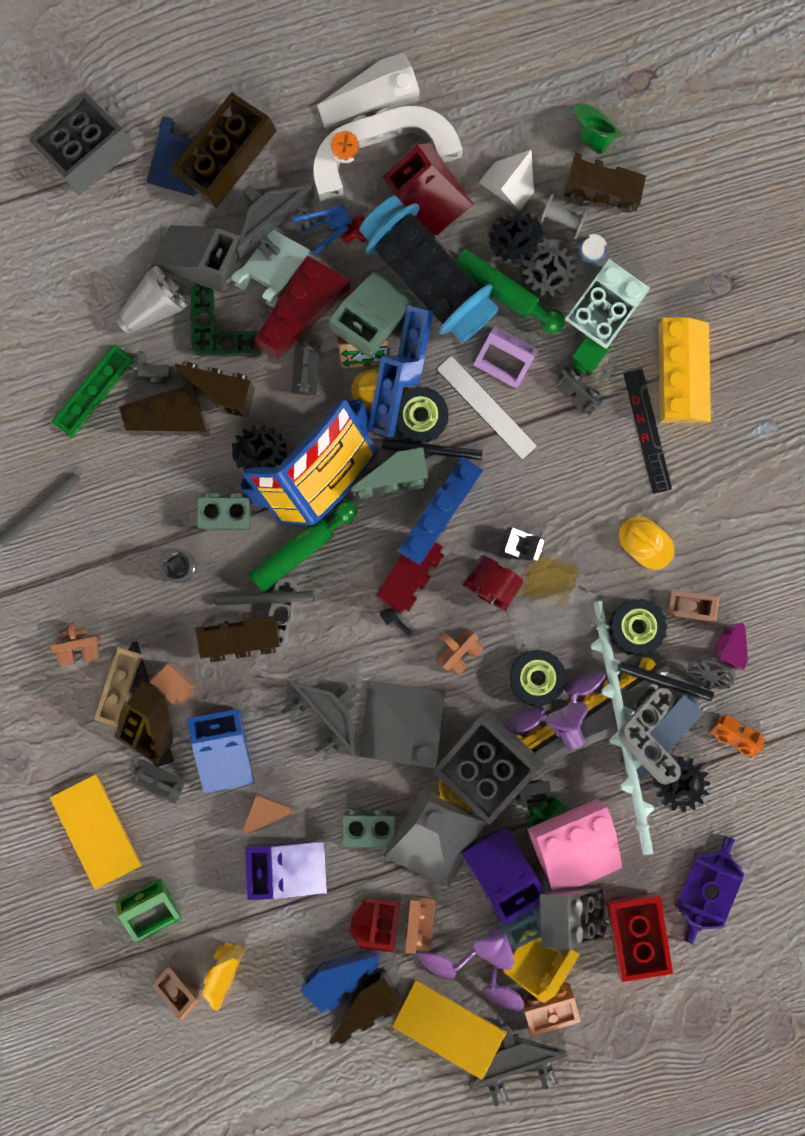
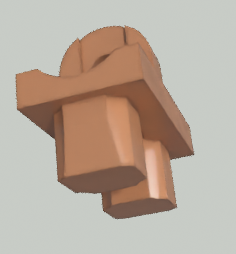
[436,628,483,676]

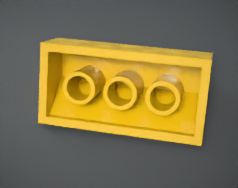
[658,317,711,423]

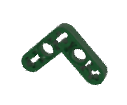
[191,284,262,357]

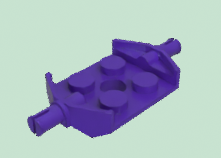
[674,835,745,944]

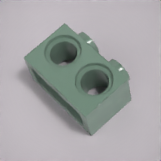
[198,493,251,531]
[343,809,395,847]

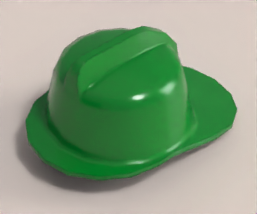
[573,103,622,154]

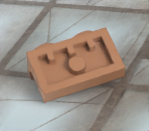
[405,896,436,954]
[521,983,581,1036]

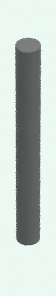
[0,473,80,547]
[214,591,315,605]

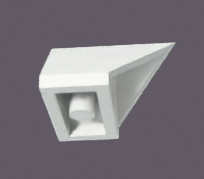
[479,150,534,211]

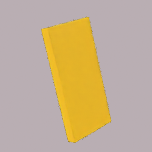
[50,774,142,889]
[392,980,507,1080]

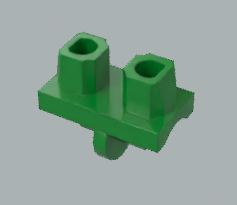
[525,796,568,836]

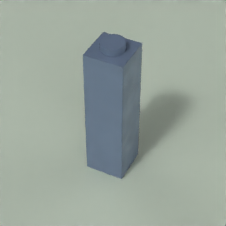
[619,694,703,781]

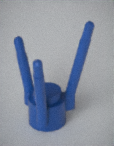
[292,204,351,255]

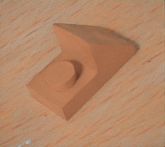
[668,590,720,622]
[152,966,199,1021]

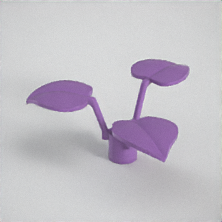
[505,672,606,750]
[416,929,524,1012]

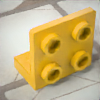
[503,931,579,1003]

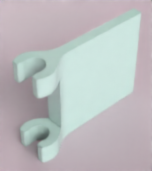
[231,230,312,308]

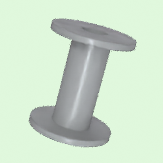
[539,194,589,239]

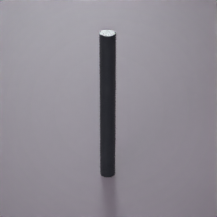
[382,439,483,460]
[618,661,714,701]

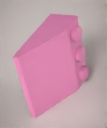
[528,799,622,891]

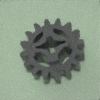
[522,243,577,299]

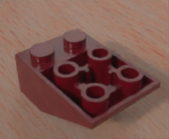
[382,143,474,235]

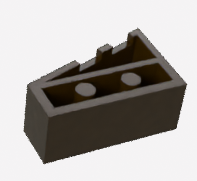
[564,152,646,213]
[119,384,210,436]
[195,616,282,663]
[114,681,173,764]

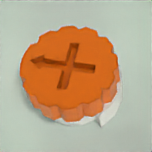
[331,131,359,163]

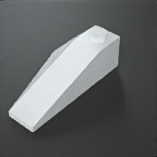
[317,52,419,129]

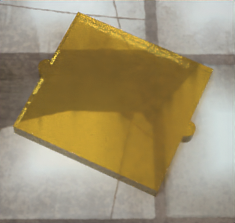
[525,556,579,608]

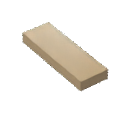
[94,647,143,727]

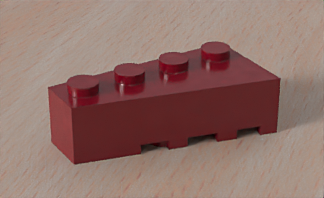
[255,255,351,360]

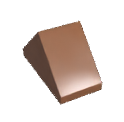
[243,794,294,835]

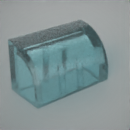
[499,904,541,950]

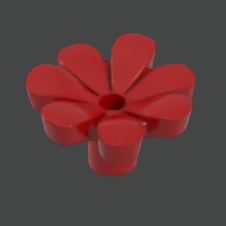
[341,214,367,244]

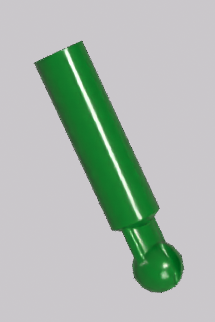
[457,249,565,334]
[248,500,358,593]

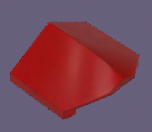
[350,897,401,953]

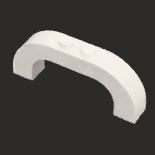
[314,106,463,202]

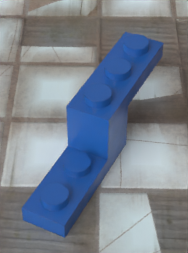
[368,305,434,437]
[398,457,483,565]

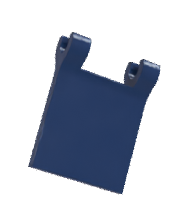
[146,116,204,197]

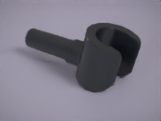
[380,608,412,636]

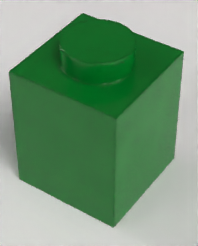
[570,336,610,376]

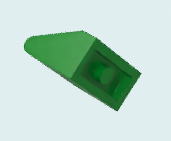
[115,878,182,943]

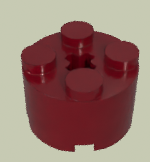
[462,555,524,612]

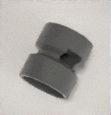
[159,549,196,583]

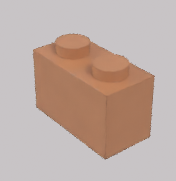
[150,664,196,704]

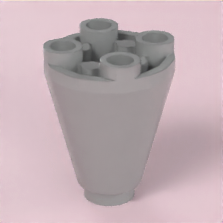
[116,266,188,334]

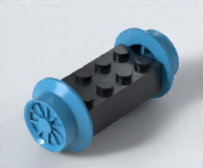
[359,196,499,343]

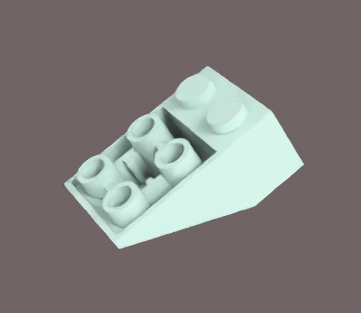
[565,259,650,349]

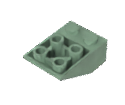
[329,270,416,359]
[352,447,429,500]

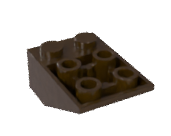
[175,361,255,418]
[329,969,400,1045]

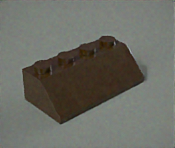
[170,92,277,209]

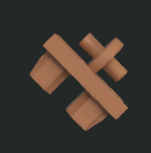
[50,622,101,666]

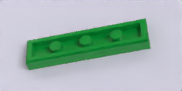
[51,344,134,438]

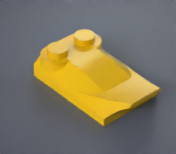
[202,942,246,1011]

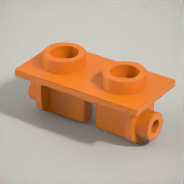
[709,714,765,757]

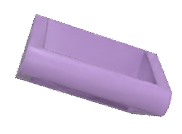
[473,326,539,389]

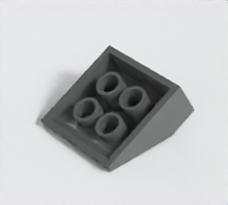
[29,92,136,196]
[433,711,546,825]

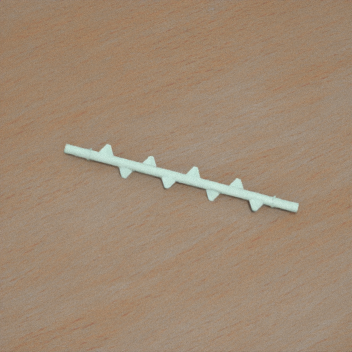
[591,601,654,855]

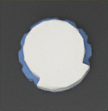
[578,234,607,265]

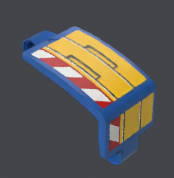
[240,399,378,525]

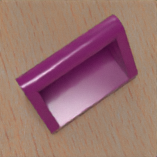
[712,623,748,670]

